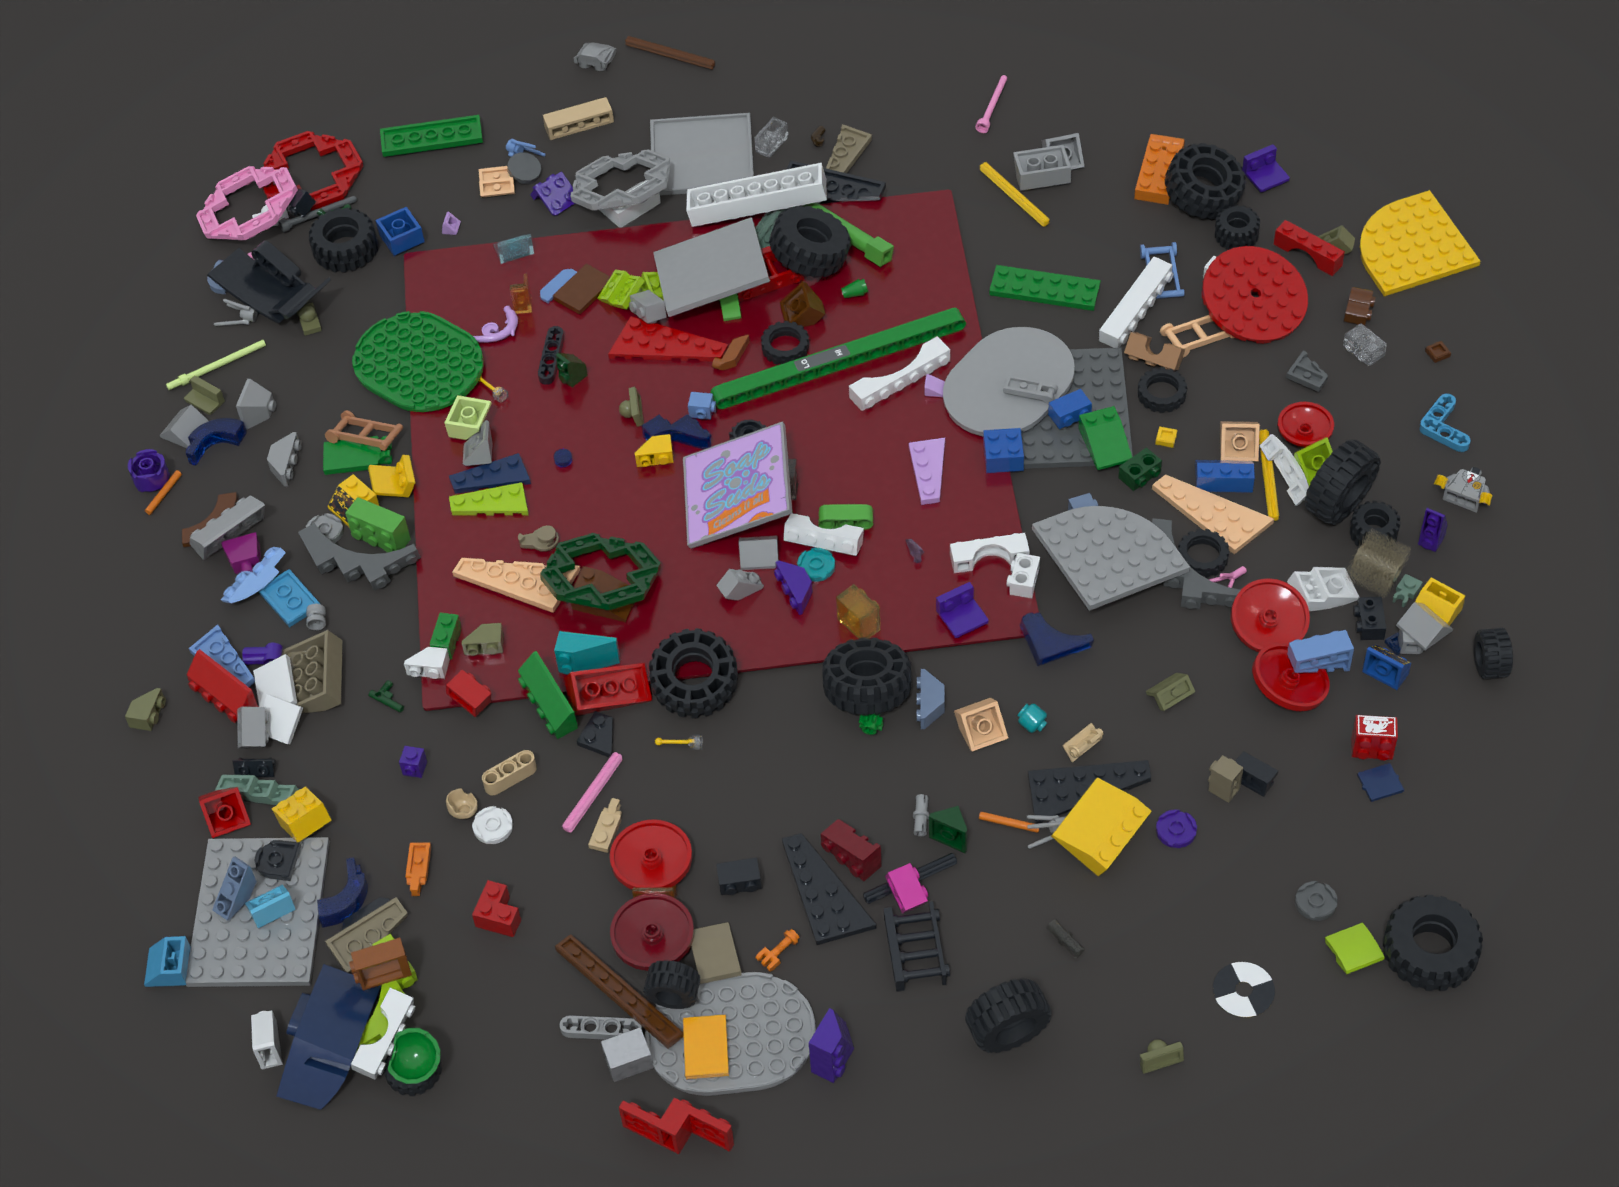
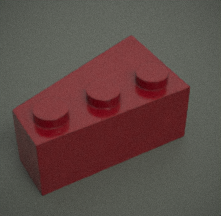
[821,819,882,881]

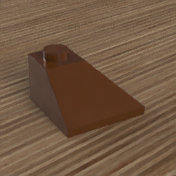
[780,281,825,327]

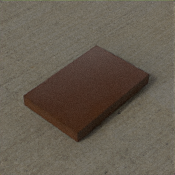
[552,264,610,314]

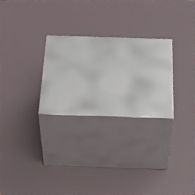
[601,1027,653,1082]

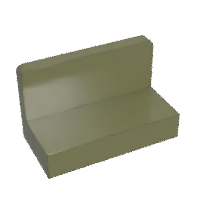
[184,375,225,415]
[1146,673,1195,711]

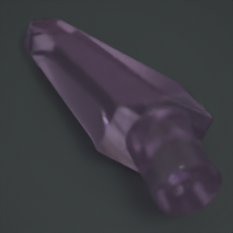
[905,539,924,563]

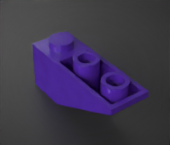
[1418,508,1448,552]

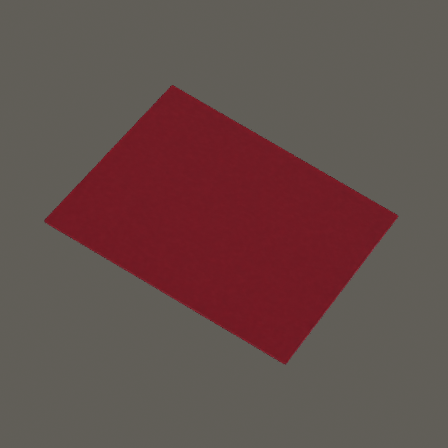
[404,189,1042,711]

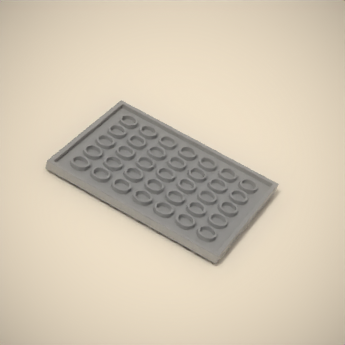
[186,837,330,987]

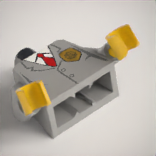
[1434,467,1492,513]

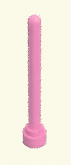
[975,75,1007,133]

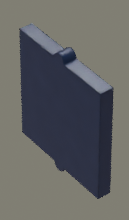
[1357,763,1404,802]

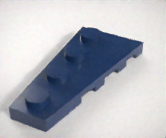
[449,453,531,494]

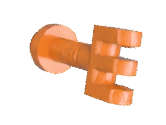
[755,929,800,972]

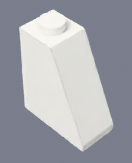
[251,1010,283,1069]

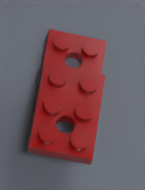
[619,1098,734,1154]

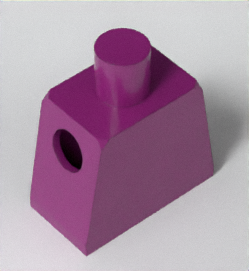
[221,532,261,574]

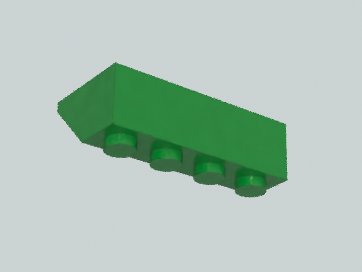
[517,651,578,739]

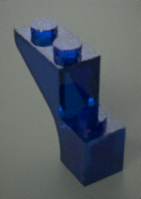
[642,414,711,450]

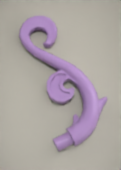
[473,306,518,343]

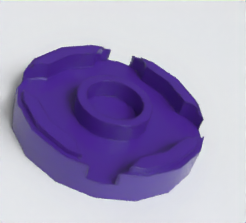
[1156,809,1197,848]

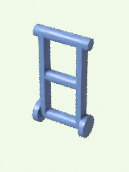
[1140,242,1184,299]

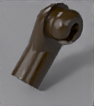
[811,126,826,147]

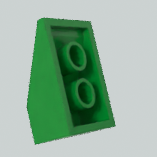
[1078,406,1132,470]

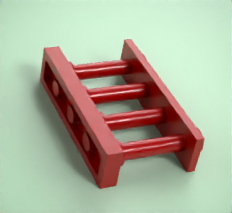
[737,246,804,302]

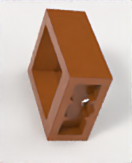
[349,938,412,990]

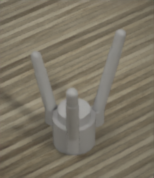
[214,299,258,326]
[1027,815,1066,849]

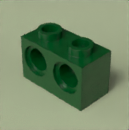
[1118,447,1162,491]

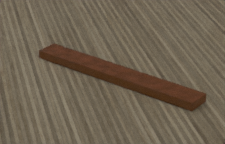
[555,934,684,1049]

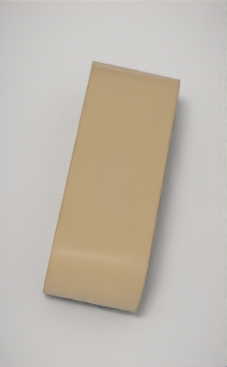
[482,750,537,795]

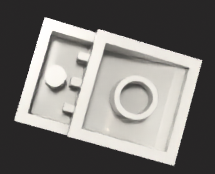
[1287,567,1359,611]

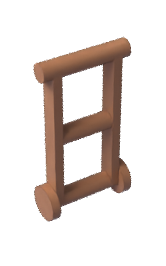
[325,410,403,451]

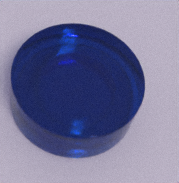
[553,449,573,467]

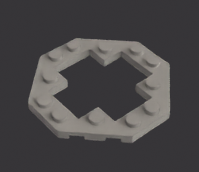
[570,149,671,210]

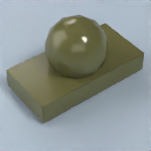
[297,302,322,336]
[619,387,644,427]
[1140,1039,1184,1074]

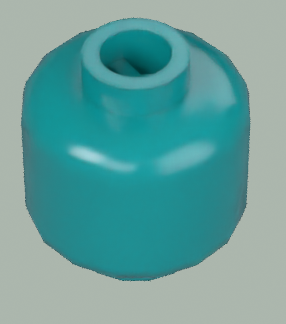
[1017,704,1047,733]

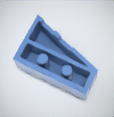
[1287,630,1354,673]

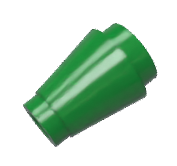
[841,279,868,298]

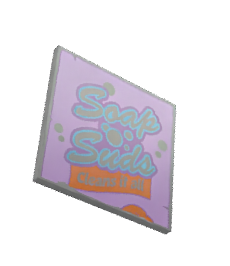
[683,421,792,549]

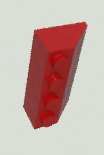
[187,649,258,723]

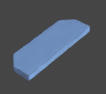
[540,269,577,303]

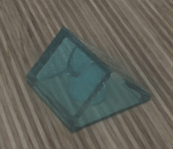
[493,234,534,264]

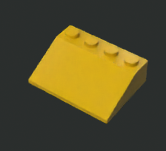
[1051,778,1151,876]

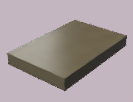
[691,922,741,984]

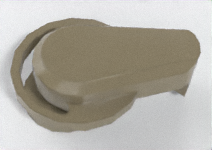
[518,525,559,551]

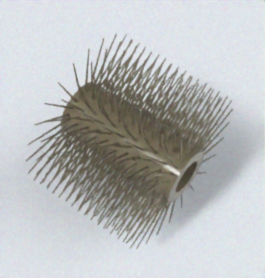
[1345,528,1411,598]

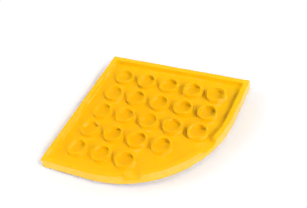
[1360,190,1480,296]

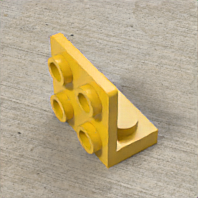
[368,455,415,497]

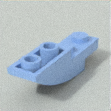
[221,547,286,603]

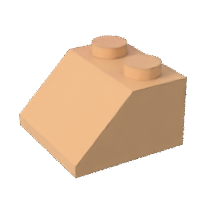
[1220,421,1260,461]
[954,698,1008,751]

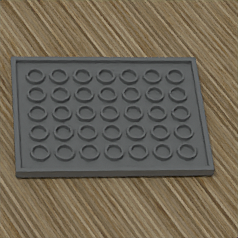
[1021,347,1133,469]

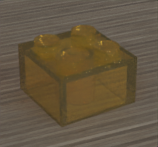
[836,584,881,639]

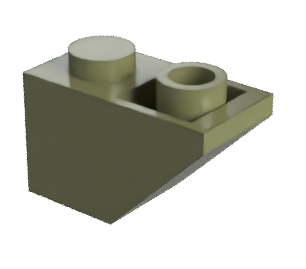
[462,623,504,656]
[125,688,166,731]

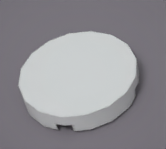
[472,806,513,844]

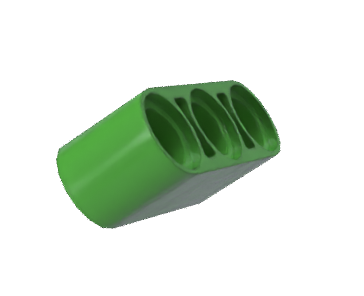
[818,504,873,530]

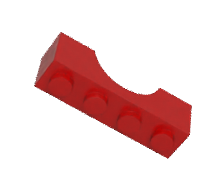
[1274,220,1345,276]

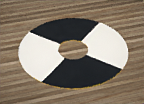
[1213,962,1275,1017]

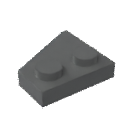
[1286,351,1328,392]

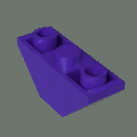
[774,561,813,615]

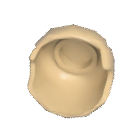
[446,789,478,819]

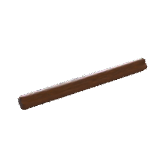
[625,36,715,69]

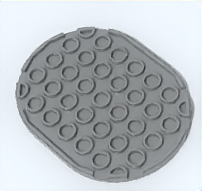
[943,327,1075,436]
[645,972,816,1096]

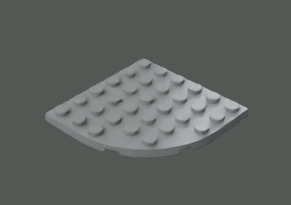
[1032,506,1190,611]

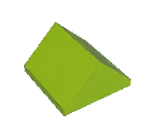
[1294,437,1333,486]

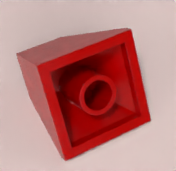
[198,787,251,838]

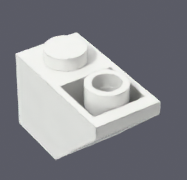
[404,647,450,679]

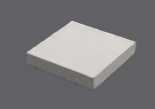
[263,694,303,745]

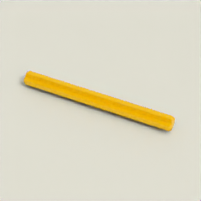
[980,162,1050,227]
[1259,429,1279,521]

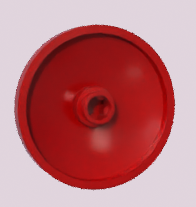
[1231,579,1310,652]
[1252,643,1330,711]
[610,820,692,893]

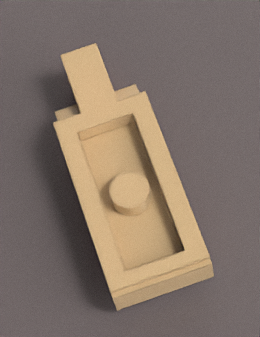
[588,798,622,853]

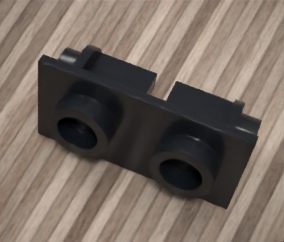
[232,757,276,777]

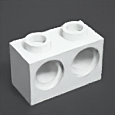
[1007,553,1040,598]

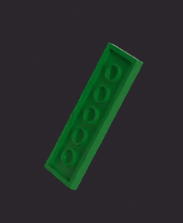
[380,115,483,157]
[989,265,1101,311]

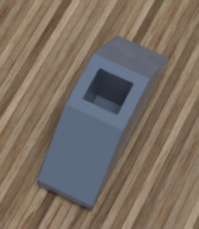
[917,669,945,729]
[212,856,256,920]

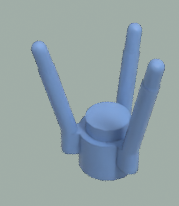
[506,138,545,157]

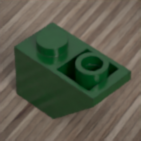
[556,353,588,387]

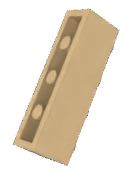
[543,97,614,140]

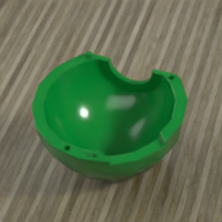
[388,1028,441,1084]

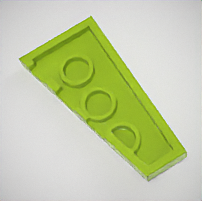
[449,482,528,515]

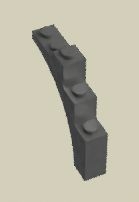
[1152,518,1240,609]
[298,523,421,591]

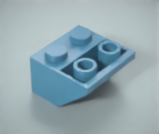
[144,936,191,987]

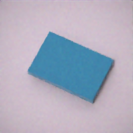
[258,569,320,628]

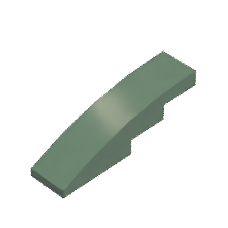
[215,775,299,805]

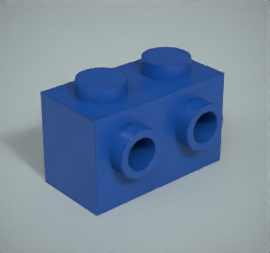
[1048,389,1092,429]

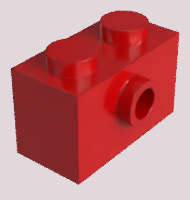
[446,670,491,717]

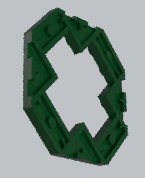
[540,533,661,610]

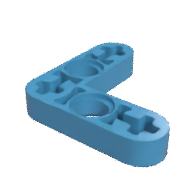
[1420,394,1471,452]

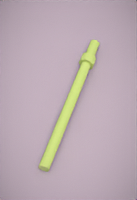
[166,340,266,390]

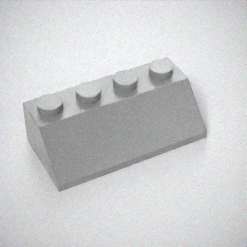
[190,495,265,560]

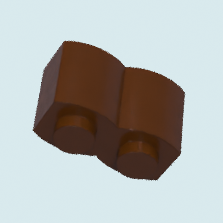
[1344,287,1376,326]

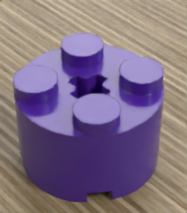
[128,449,170,492]

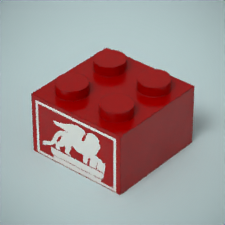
[1351,715,1398,760]

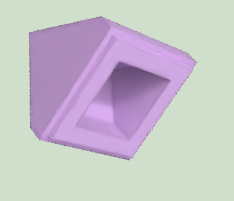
[442,211,461,235]

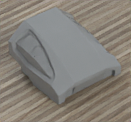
[574,42,617,71]

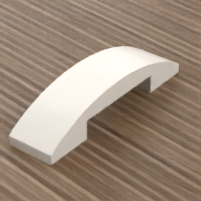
[1260,434,1309,506]

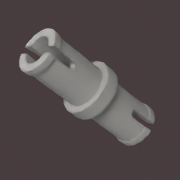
[913,794,929,837]

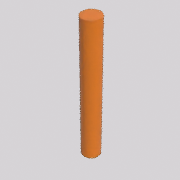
[145,470,182,515]
[979,812,1040,833]

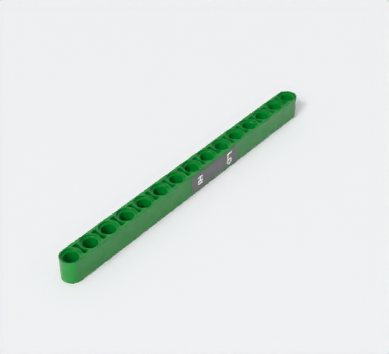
[710,308,966,409]

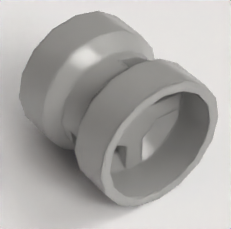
[306,604,326,630]

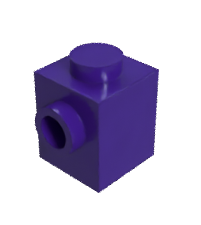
[399,746,428,778]

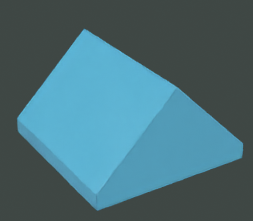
[245,884,296,928]

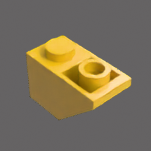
[635,434,674,467]

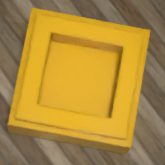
[1155,427,1178,448]

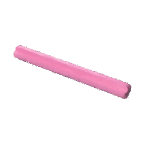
[562,752,623,833]

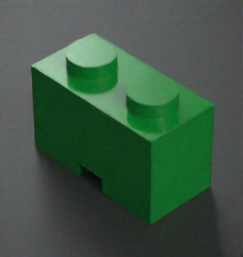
[430,613,462,659]

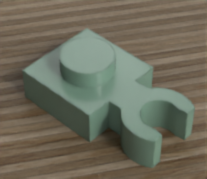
[1392,574,1423,607]

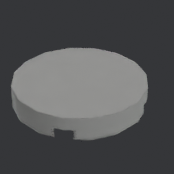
[306,513,343,543]

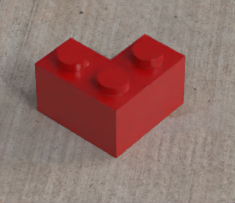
[472,880,521,937]

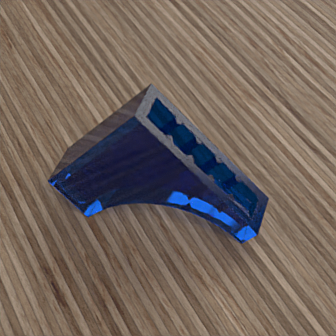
[1019,612,1094,666]

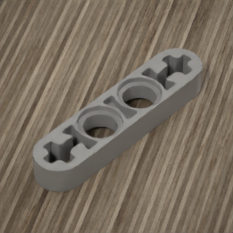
[560,1016,643,1039]

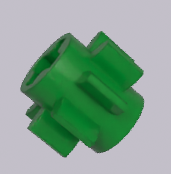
[858,714,884,735]

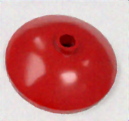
[1278,402,1334,447]

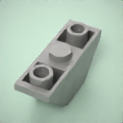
[267,432,301,486]

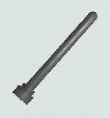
[278,196,357,233]

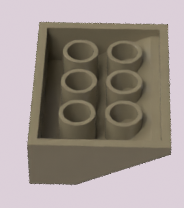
[282,630,342,713]

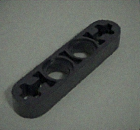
[538,326,564,385]

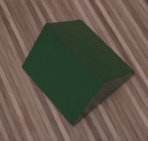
[929,806,967,854]

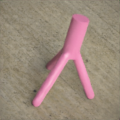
[1209,566,1247,588]

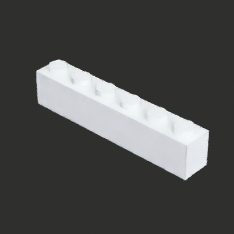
[1099,257,1173,348]

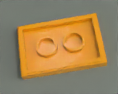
[683,1015,729,1079]

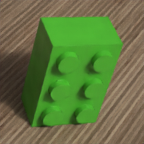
[345,497,411,552]

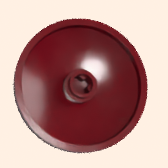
[610,893,694,971]

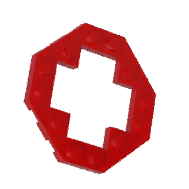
[261,131,363,211]

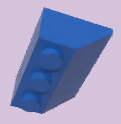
[1195,460,1255,492]

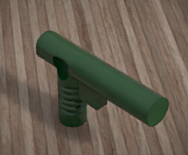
[368,680,404,713]

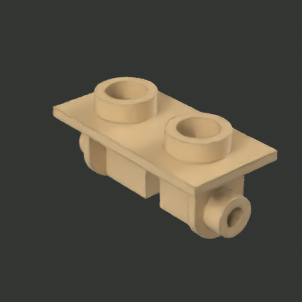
[1062,723,1104,762]

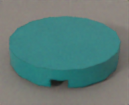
[797,547,835,582]

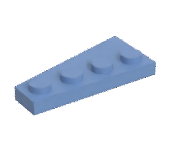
[189,625,255,687]

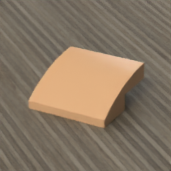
[479,166,515,198]

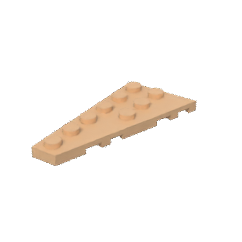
[453,558,580,613]

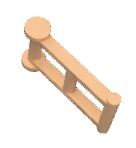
[1160,315,1235,358]

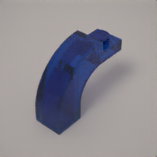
[186,418,247,466]
[317,857,368,928]

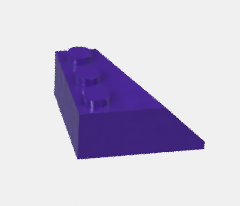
[808,1008,854,1083]

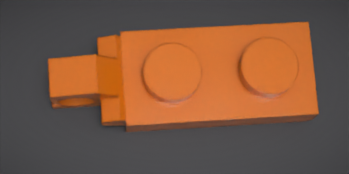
[405,843,431,896]

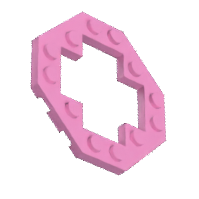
[196,166,298,240]

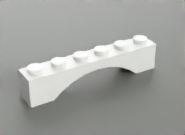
[849,336,950,411]

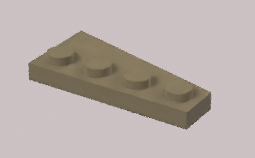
[826,124,872,173]
[325,897,408,974]

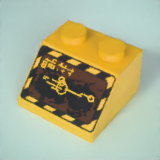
[328,474,379,527]

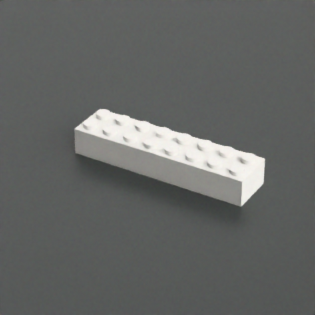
[686,163,827,227]

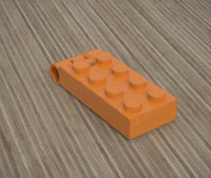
[1134,134,1185,205]

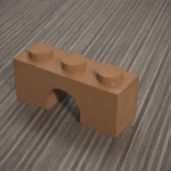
[1124,332,1185,370]

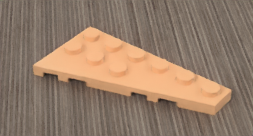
[1152,475,1274,554]

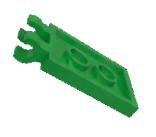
[323,436,392,475]

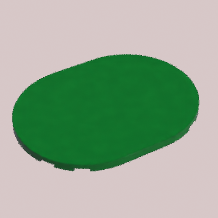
[352,311,484,412]

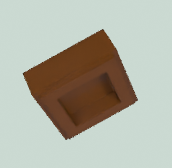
[1425,341,1451,363]

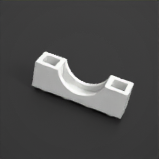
[784,513,864,556]
[950,533,1030,573]
[351,988,416,1080]

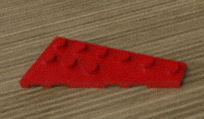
[608,316,728,362]

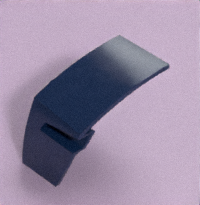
[276,964,381,1110]

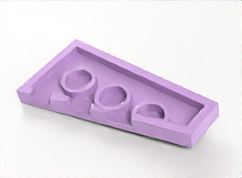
[909,438,945,505]

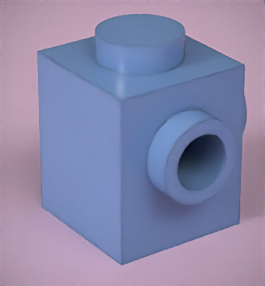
[688,392,716,419]

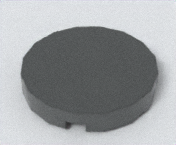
[507,152,541,184]
[1295,881,1337,921]

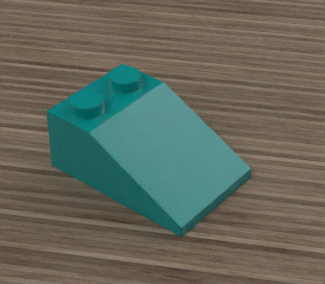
[554,631,621,675]

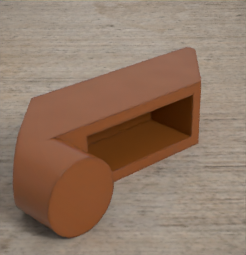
[712,335,750,370]

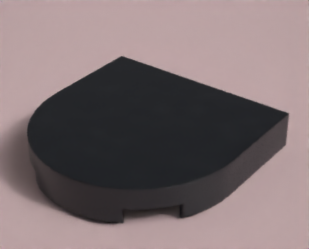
[254,840,301,881]

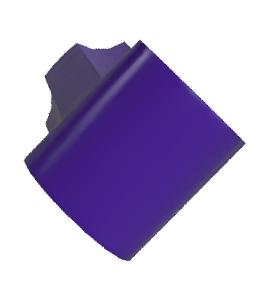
[242,642,283,665]

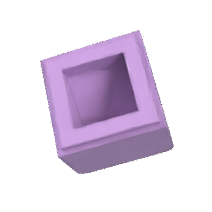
[925,374,945,397]

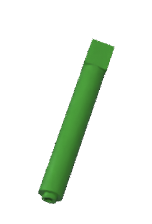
[795,202,894,266]

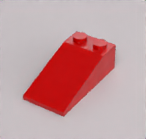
[564,663,652,716]

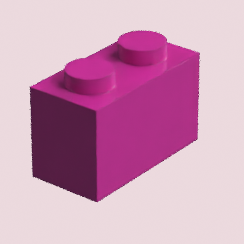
[885,863,928,914]

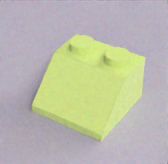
[445,395,492,440]

